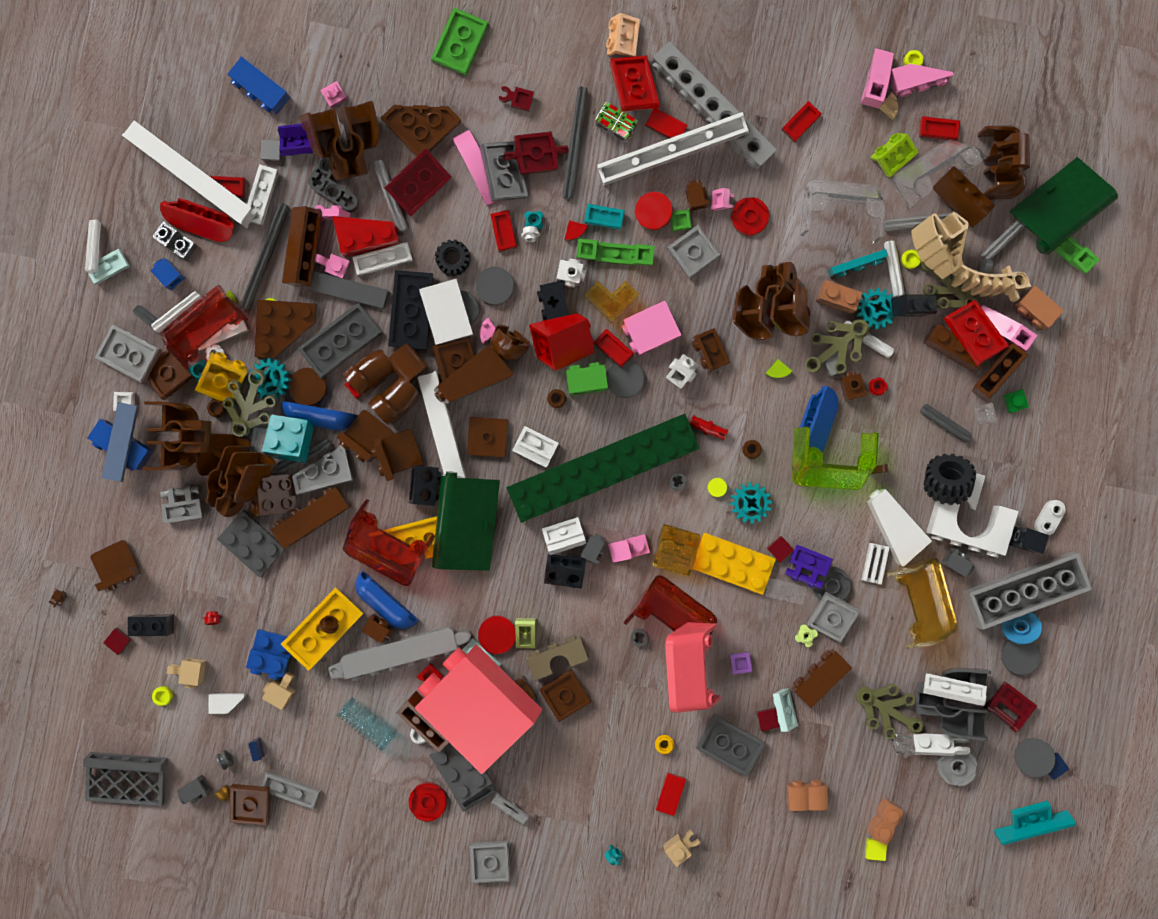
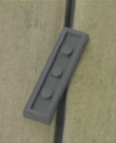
[309,272,389,309]

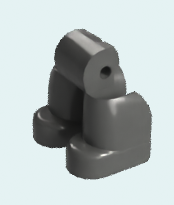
[916,668,991,741]

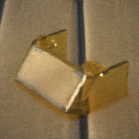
[886,558,957,649]

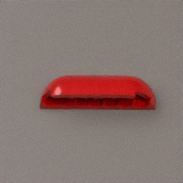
[160,198,234,242]

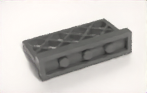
[83,752,167,806]

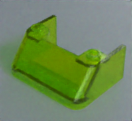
[791,427,879,490]

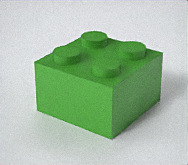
[566,362,608,396]

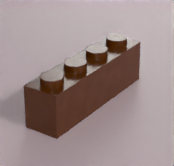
[282,206,322,287]
[271,487,351,549]

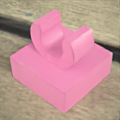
[321,81,348,109]
[711,188,734,211]

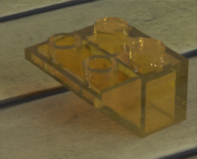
[652,524,700,577]

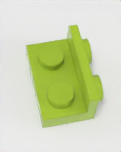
[871,133,919,177]

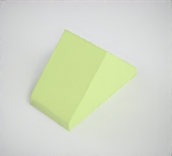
[515,618,536,648]

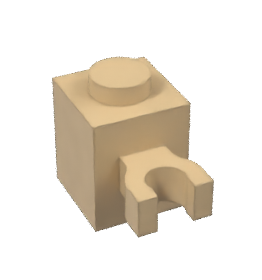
[167,658,206,688]
[262,672,296,710]
[663,829,700,867]

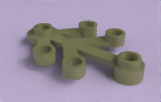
[920,260,979,310]
[805,319,869,375]
[222,369,277,437]
[856,684,923,739]

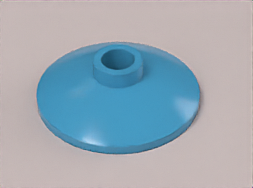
[1001,612,1042,645]

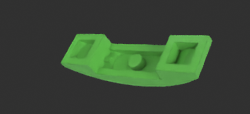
[1054,237,1100,274]
[576,238,655,266]

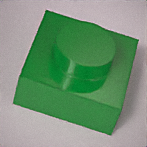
[1003,389,1029,413]

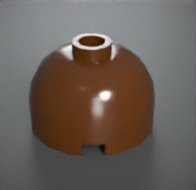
[491,324,530,361]

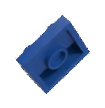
[246,629,292,680]

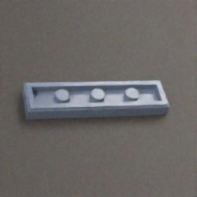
[102,402,139,482]

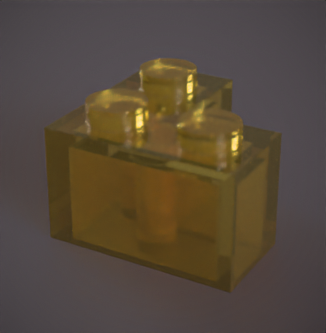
[585,280,639,324]

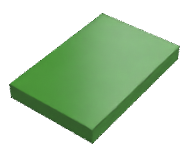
[431,7,489,76]

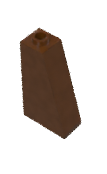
[434,344,513,405]

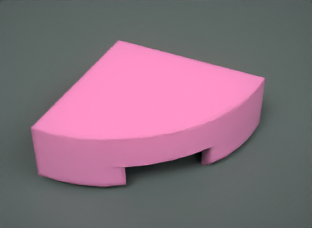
[480,317,496,344]

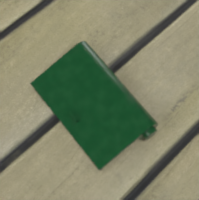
[1009,157,1118,255]
[432,471,500,571]

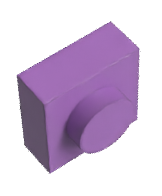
[730,652,752,674]

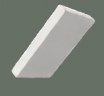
[419,279,473,345]

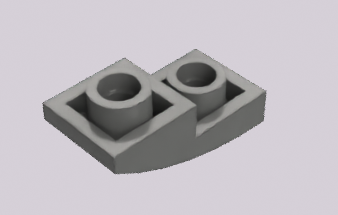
[152,222,198,261]

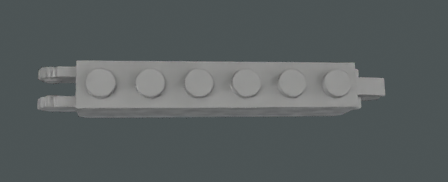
[328,626,471,681]

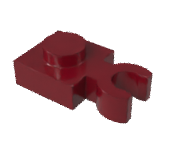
[499,86,534,112]

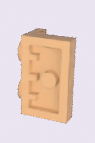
[606,13,640,57]

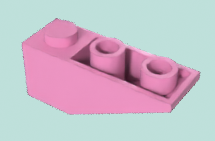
[860,48,894,108]
[889,64,954,97]
[981,305,1037,352]

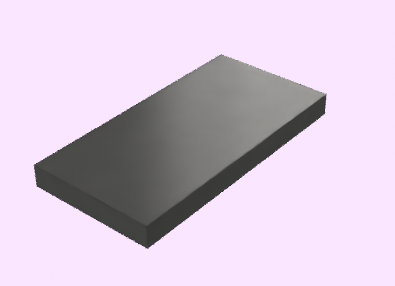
[297,302,383,380]

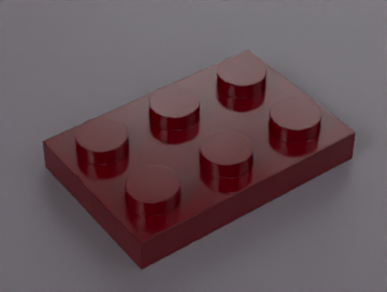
[383,148,452,216]

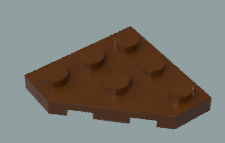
[380,105,462,156]
[254,299,317,358]

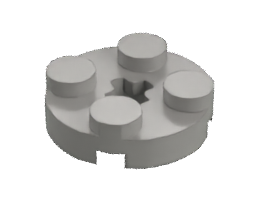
[936,746,977,786]

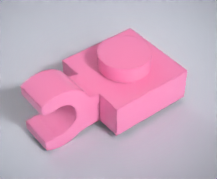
[315,205,350,221]
[315,254,350,279]

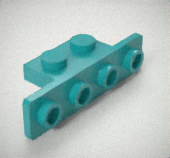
[994,800,1076,845]

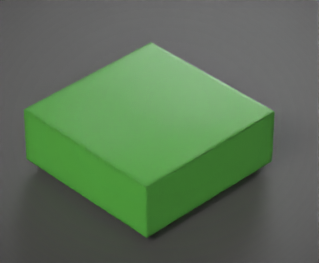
[671,209,692,232]

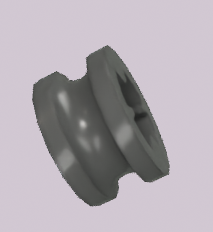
[669,473,686,490]
[631,629,648,647]
[216,750,234,770]

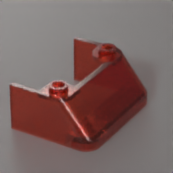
[161,285,248,370]
[343,499,435,586]
[623,575,717,635]

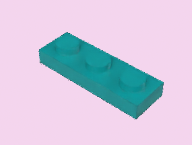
[828,249,888,279]

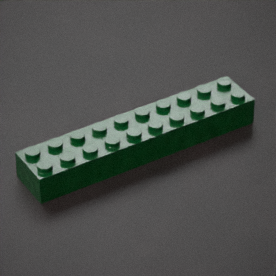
[506,413,700,523]

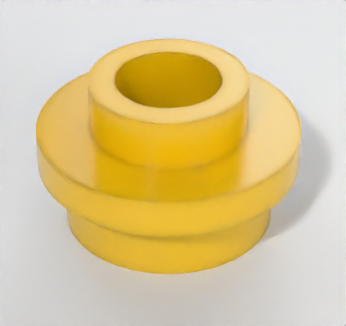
[655,735,674,754]

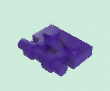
[785,545,834,589]

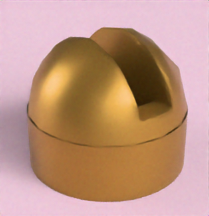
[214,784,230,802]

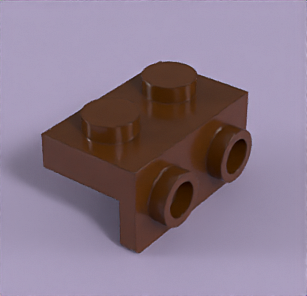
[692,328,730,372]

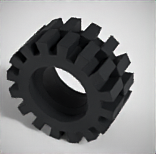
[435,239,470,276]

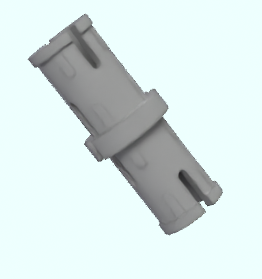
[491,793,529,825]

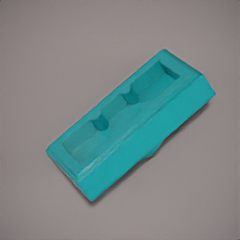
[584,203,625,230]

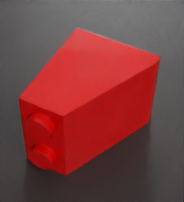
[529,313,594,371]

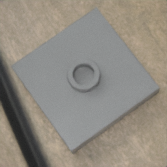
[667,225,721,279]
[807,592,860,643]
[469,841,510,883]

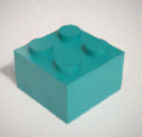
[262,415,314,463]

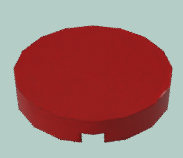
[635,191,673,231]
[731,197,769,236]
[478,615,516,654]
[408,782,447,822]

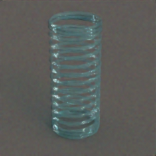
[337,697,397,752]

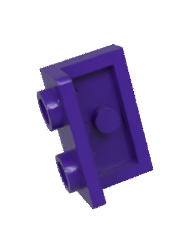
[277,124,313,156]

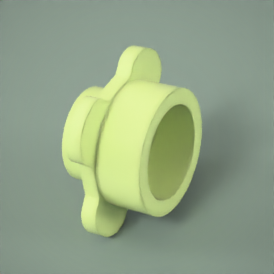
[795,624,818,647]

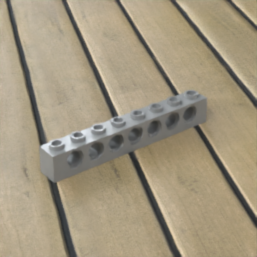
[652,41,776,171]

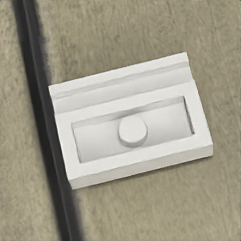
[512,426,559,468]
[542,517,587,555]

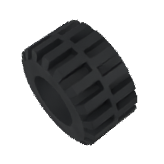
[923,454,977,505]

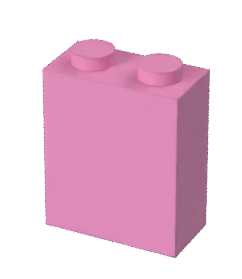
[621,301,681,356]

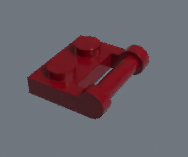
[984,681,1037,732]

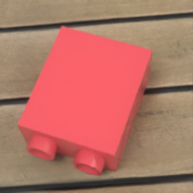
[415,644,543,774]

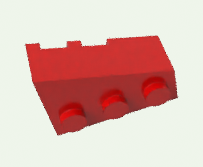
[332,216,400,258]

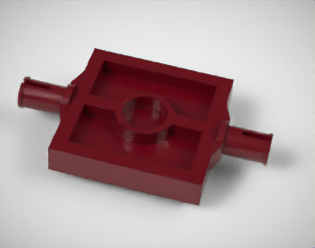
[504,131,569,175]

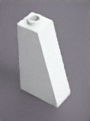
[867,489,932,567]

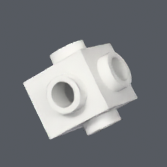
[557,259,586,288]
[666,354,698,389]

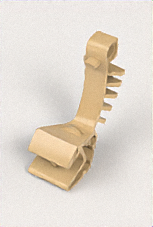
[911,212,1031,302]

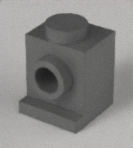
[580,534,606,565]
[941,548,975,577]
[177,774,212,804]

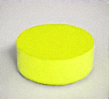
[903,50,924,66]
[900,249,921,270]
[707,478,727,497]
[152,686,173,706]

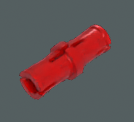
[689,415,728,441]

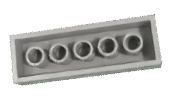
[962,552,1092,630]

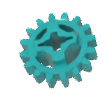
[856,287,896,330]
[249,358,292,400]
[729,482,772,524]

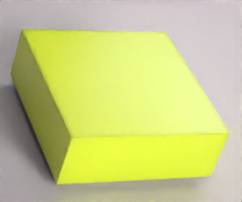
[865,838,887,861]

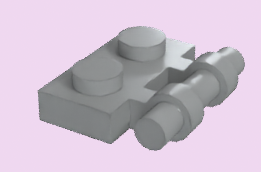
[160,485,204,524]

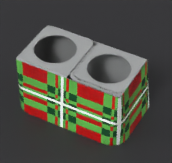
[595,102,638,143]

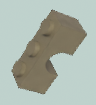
[526,635,589,681]

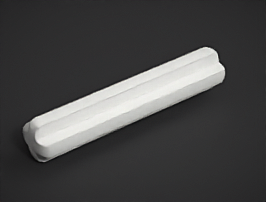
[85,219,101,274]
[884,240,905,297]
[151,291,202,333]
[844,321,894,358]

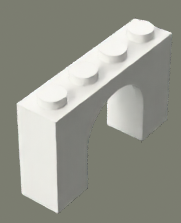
[926,501,1018,558]

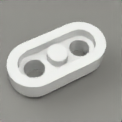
[1034,500,1066,535]

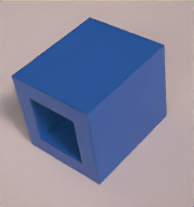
[150,258,185,291]

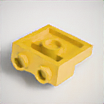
[195,352,248,406]

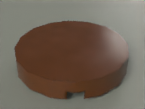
[288,368,327,406]

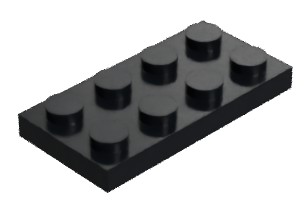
[388,270,434,350]

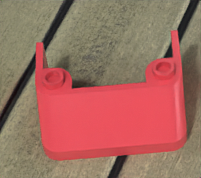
[665,622,721,713]

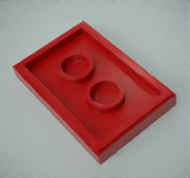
[609,55,660,112]
[944,300,1009,366]

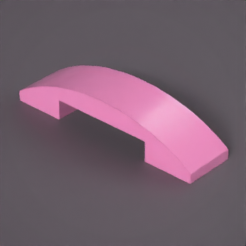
[452,130,496,206]

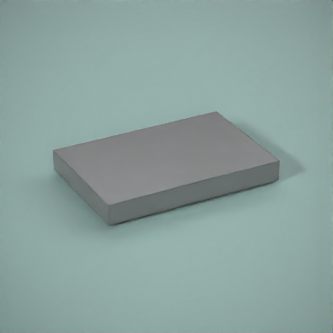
[95,324,162,384]

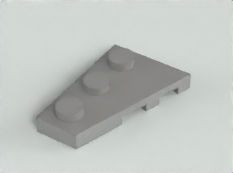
[292,445,353,495]

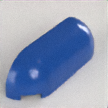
[795,386,838,461]
[281,401,358,431]
[355,570,420,630]

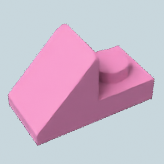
[608,534,650,563]

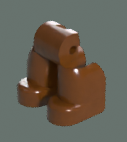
[299,101,380,181]
[977,125,1030,200]
[733,262,810,340]
[343,343,429,426]
[142,401,212,471]
[195,434,276,517]

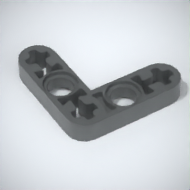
[308,142,359,212]

